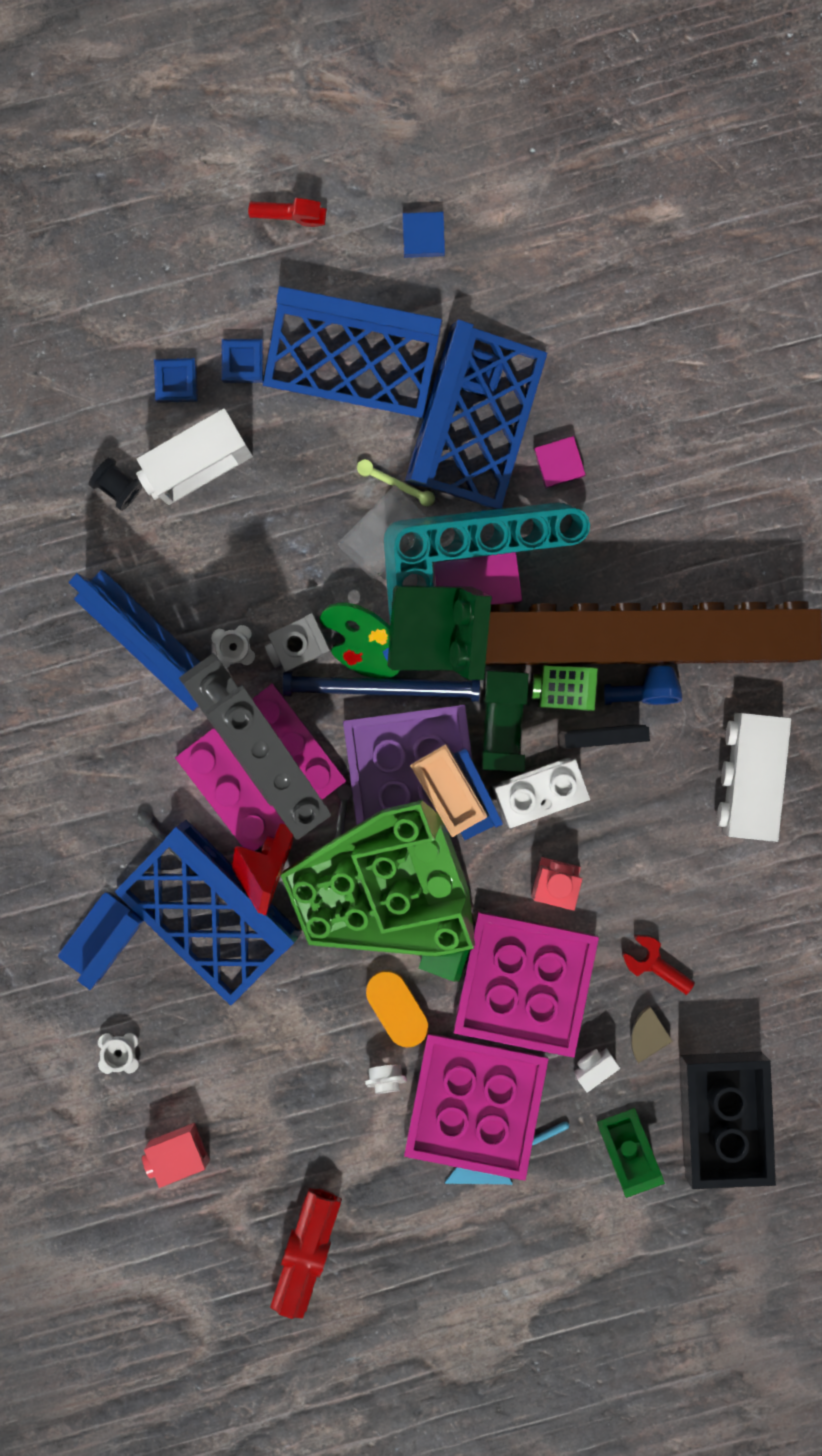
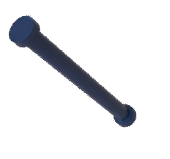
[283,672,480,702]

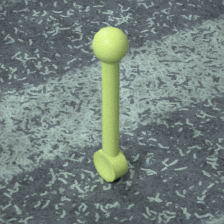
[357,459,435,507]

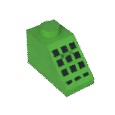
[532,666,598,711]

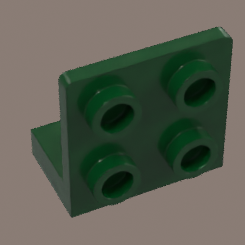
[387,585,492,680]

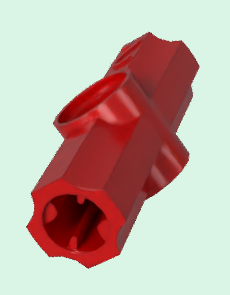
[270,1188,342,1319]

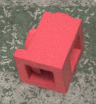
[531,857,583,911]

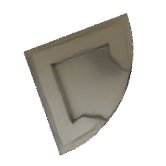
[631,1005,673,1064]

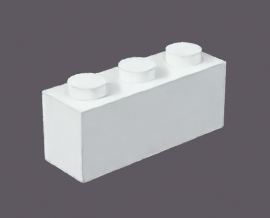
[717,713,791,842]

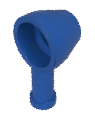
[604,666,682,705]

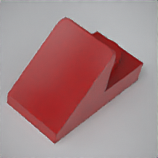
[232,823,294,915]

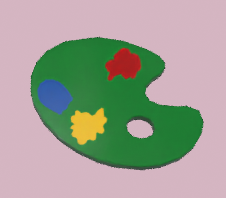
[320,602,400,679]

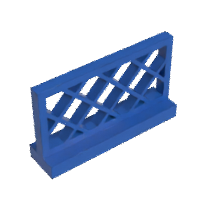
[263,286,443,418]
[404,319,547,509]
[68,569,201,711]
[115,820,302,1006]

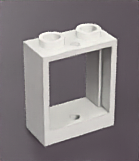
[136,408,253,505]
[491,757,590,829]

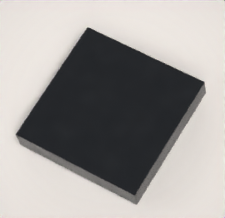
[558,724,650,749]

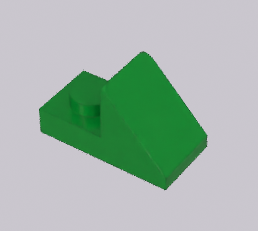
[597,1108,665,1198]

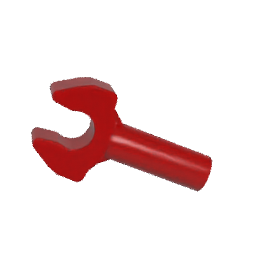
[248,198,327,227]
[622,934,695,995]

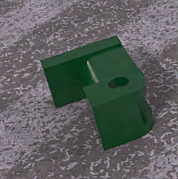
[480,671,529,772]

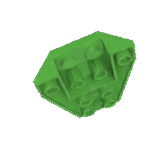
[281,800,475,957]

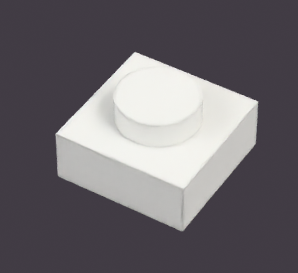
[574,1048,620,1093]

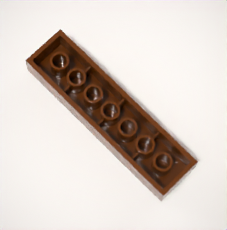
[485,601,822,665]

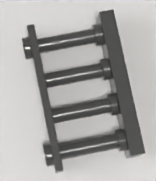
[179,653,332,840]

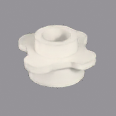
[211,625,255,669]
[98,1033,139,1074]
[365,1065,407,1094]

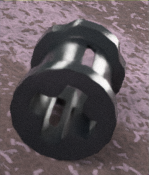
[88,457,143,511]

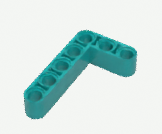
[384,502,590,625]

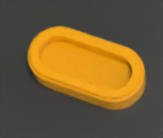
[366,970,428,1047]

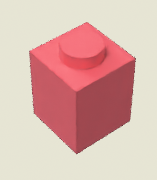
[142,1123,210,1188]

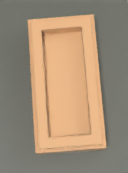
[410,744,489,837]

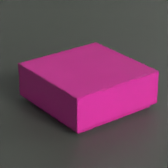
[534,436,586,489]

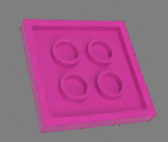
[175,683,347,851]
[453,911,599,1058]
[404,1033,549,1181]

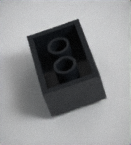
[680,1051,776,1189]

